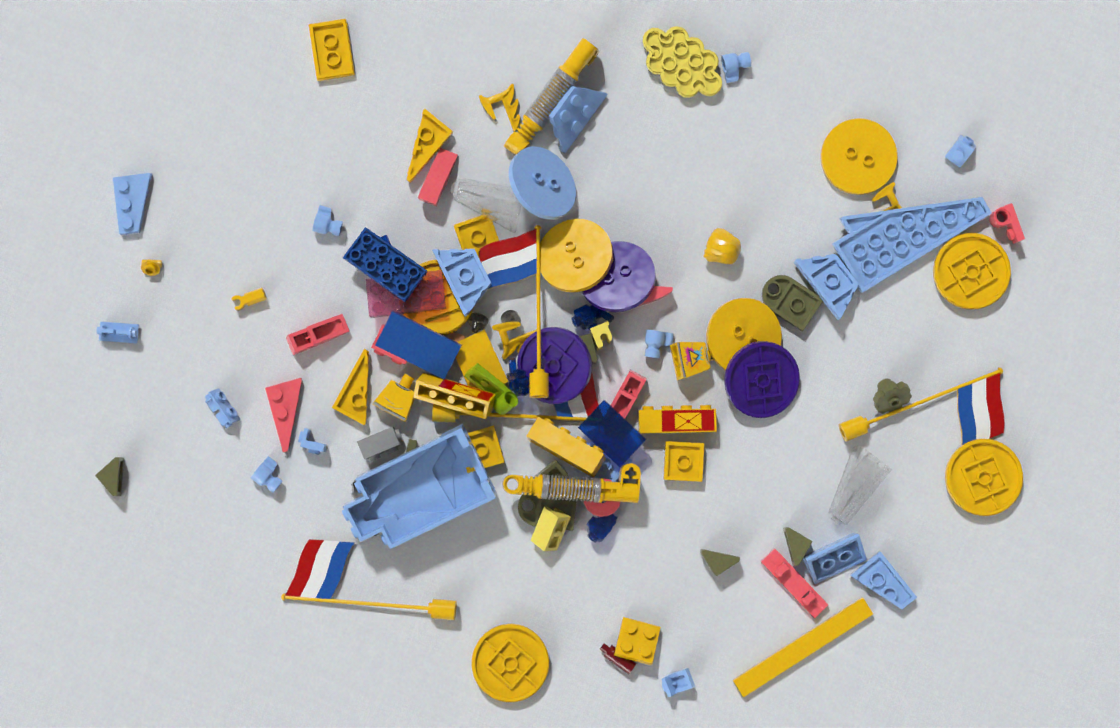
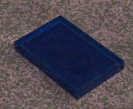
[578,400,647,467]

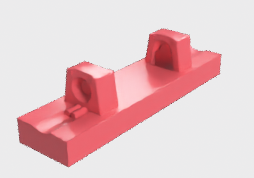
[760,548,828,618]

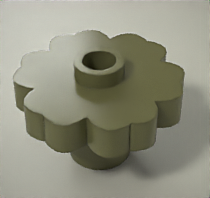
[873,378,912,414]

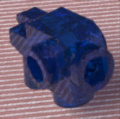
[571,304,614,330]
[507,358,529,397]
[586,502,618,543]

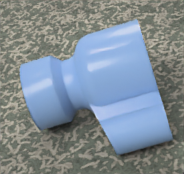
[721,52,751,83]
[312,205,343,236]
[645,329,674,358]
[251,456,282,493]

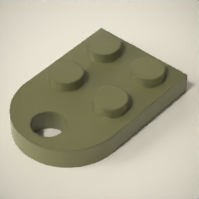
[762,275,823,331]
[518,493,577,531]

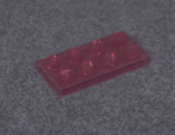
[366,270,446,318]

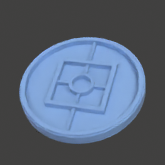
[509,146,576,219]

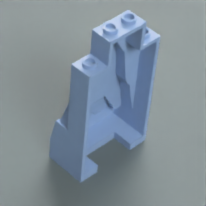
[342,424,497,549]

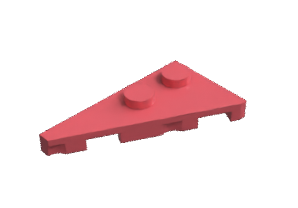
[265,378,302,452]

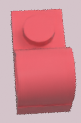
[989,203,1025,244]

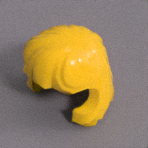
[703,228,741,264]

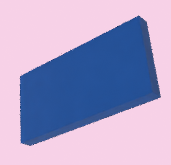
[343,227,428,302]
[375,310,462,379]

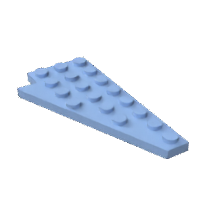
[832,197,992,293]

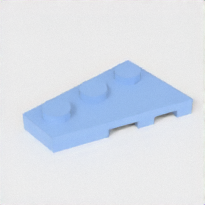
[113,173,152,235]
[850,551,917,609]

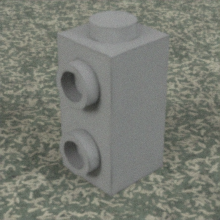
[357,427,403,462]

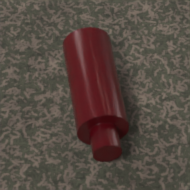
[600,643,637,675]

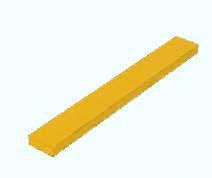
[733,597,873,697]

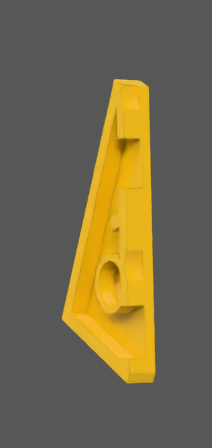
[407,109,453,183]
[332,349,369,425]

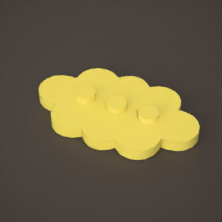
[642,26,722,98]

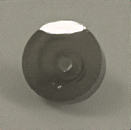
[501,310,521,330]
[468,313,489,333]

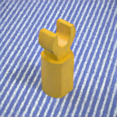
[231,288,267,310]

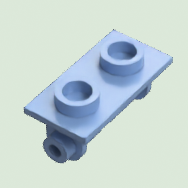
[97,322,139,343]
[205,388,240,429]

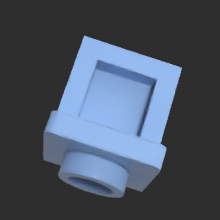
[945,135,976,168]
[298,428,327,455]
[662,668,695,697]

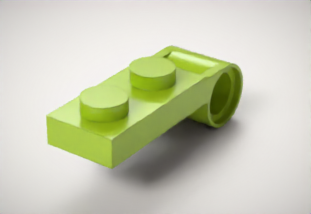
[464,363,518,415]

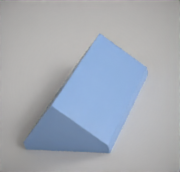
[803,533,867,584]

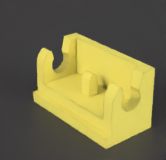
[589,321,612,351]
[530,507,571,551]

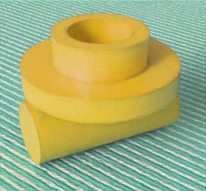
[141,259,162,276]

